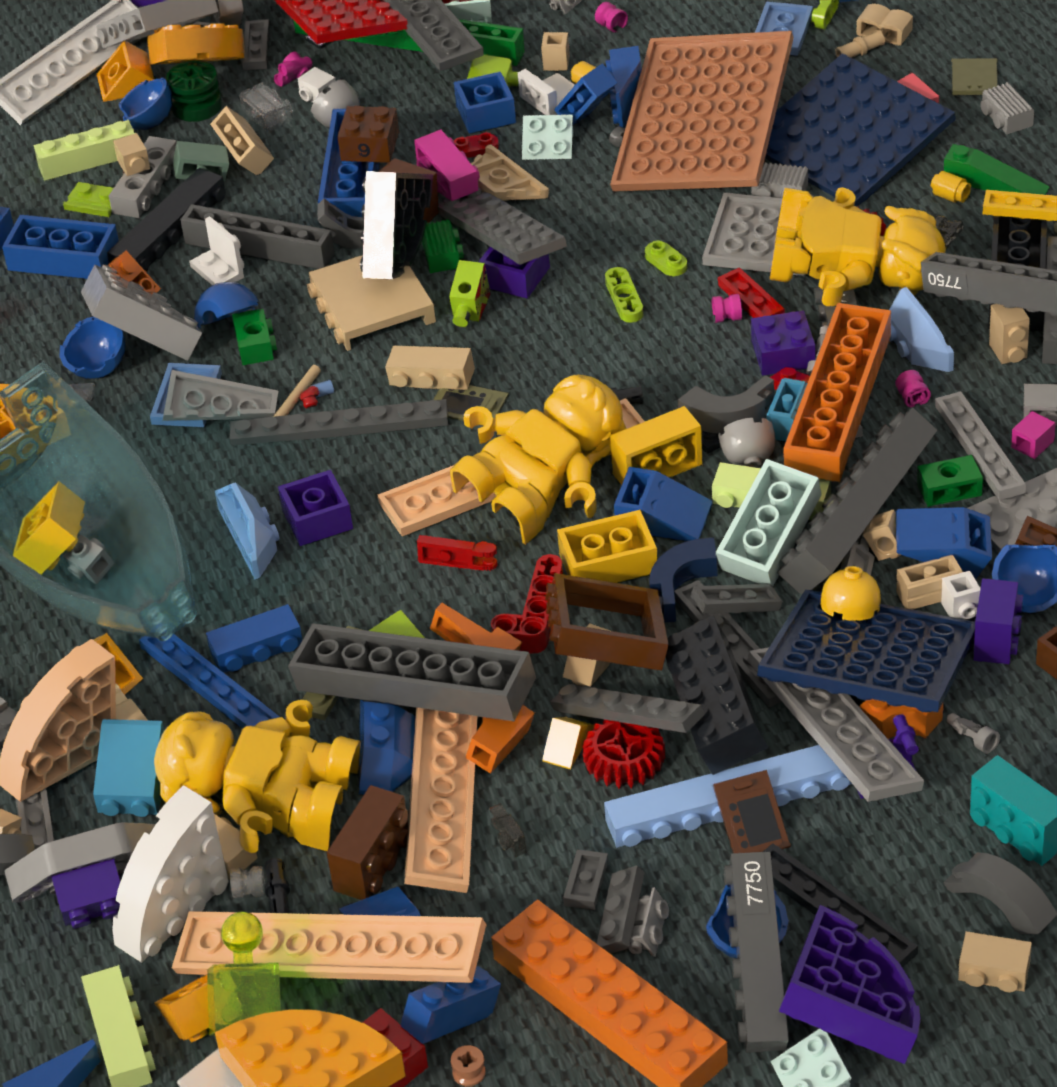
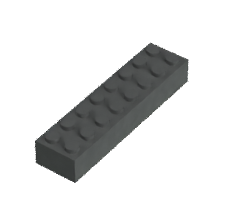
[777,407,937,594]
[288,623,536,721]

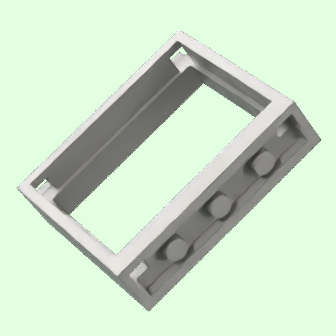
[96,0,219,49]

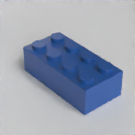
[2,215,119,279]

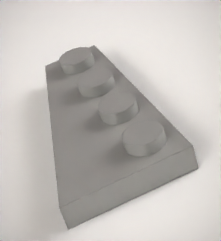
[162,370,278,421]

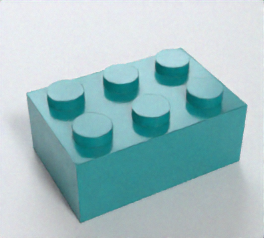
[970,755,1057,866]

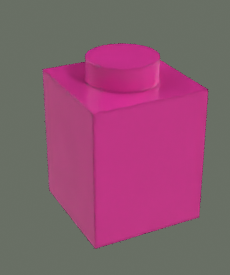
[1011,411,1055,459]

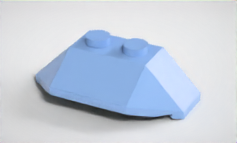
[889,287,954,372]
[215,482,279,579]

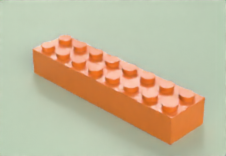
[784,303,891,482]
[491,899,728,1087]

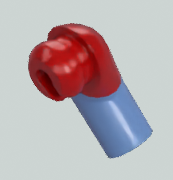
[300,380,334,409]

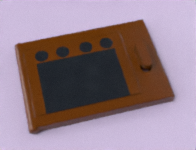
[712,770,791,853]

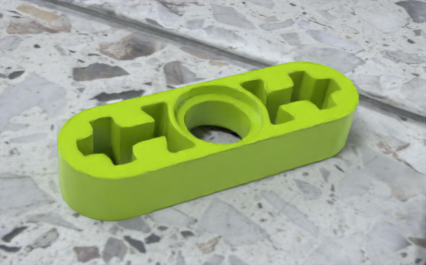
[605,267,643,323]

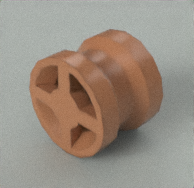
[451,1045,486,1086]

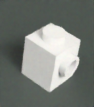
[298,67,336,102]
[941,571,980,620]

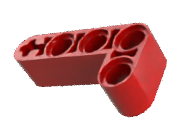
[491,554,563,653]

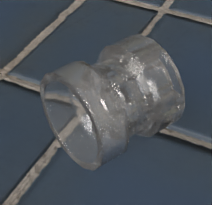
[230,865,265,900]

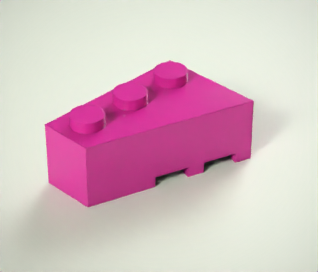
[415,130,480,201]

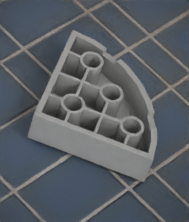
[81,264,202,361]

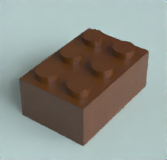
[327,785,408,900]

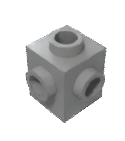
[63,534,115,584]

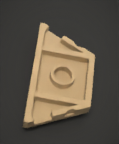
[471,144,549,200]

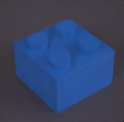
[454,71,516,134]

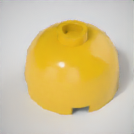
[820,566,881,621]

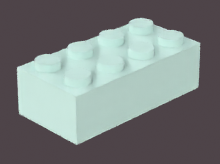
[716,459,822,587]

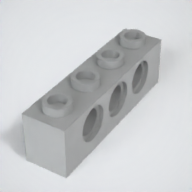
[109,136,177,218]

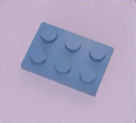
[755,1,813,56]
[150,363,222,427]

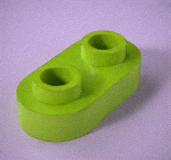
[812,0,839,30]
[645,241,687,276]

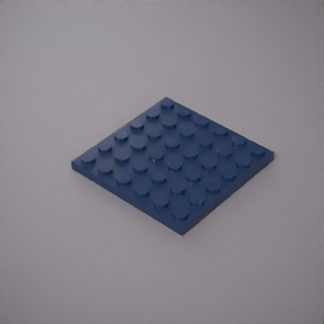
[765,53,956,207]
[757,589,975,712]

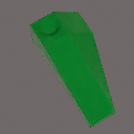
[944,144,1050,195]

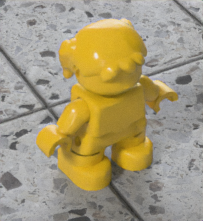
[770,187,946,306]
[450,375,627,545]
[154,700,361,853]

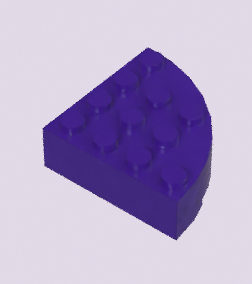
[779,905,920,1064]

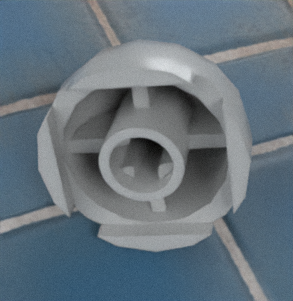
[311,79,360,128]
[718,418,776,468]

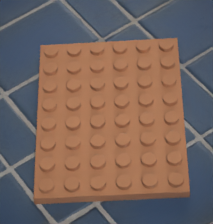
[610,31,794,191]

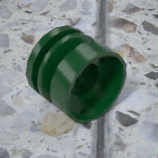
[166,60,222,122]

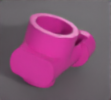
[274,51,313,87]

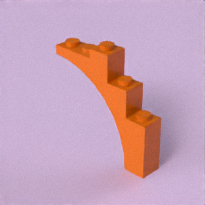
[430,603,535,774]

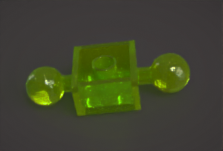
[207,912,281,1036]

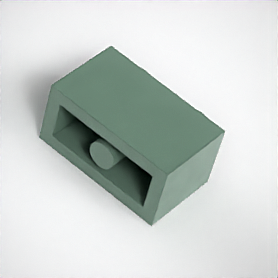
[173,141,229,182]

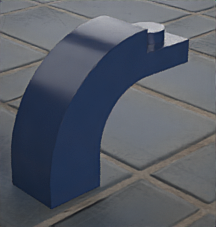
[649,537,718,623]

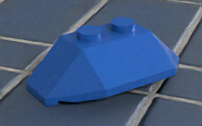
[359,700,416,795]

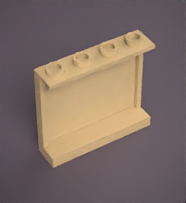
[307,255,436,351]

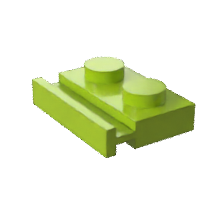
[63,182,114,217]

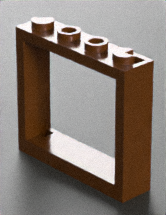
[545,573,669,671]

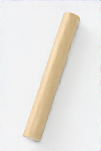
[273,365,321,417]

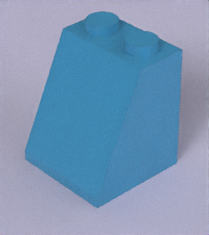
[93,719,164,817]

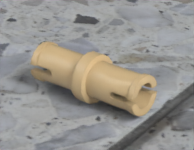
[835,30,885,58]

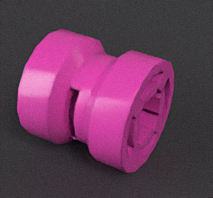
[595,2,628,33]
[712,294,742,323]
[895,370,931,408]

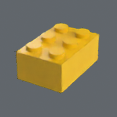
[610,406,702,485]
[13,481,85,577]
[557,510,657,583]

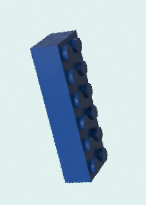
[318,109,380,226]

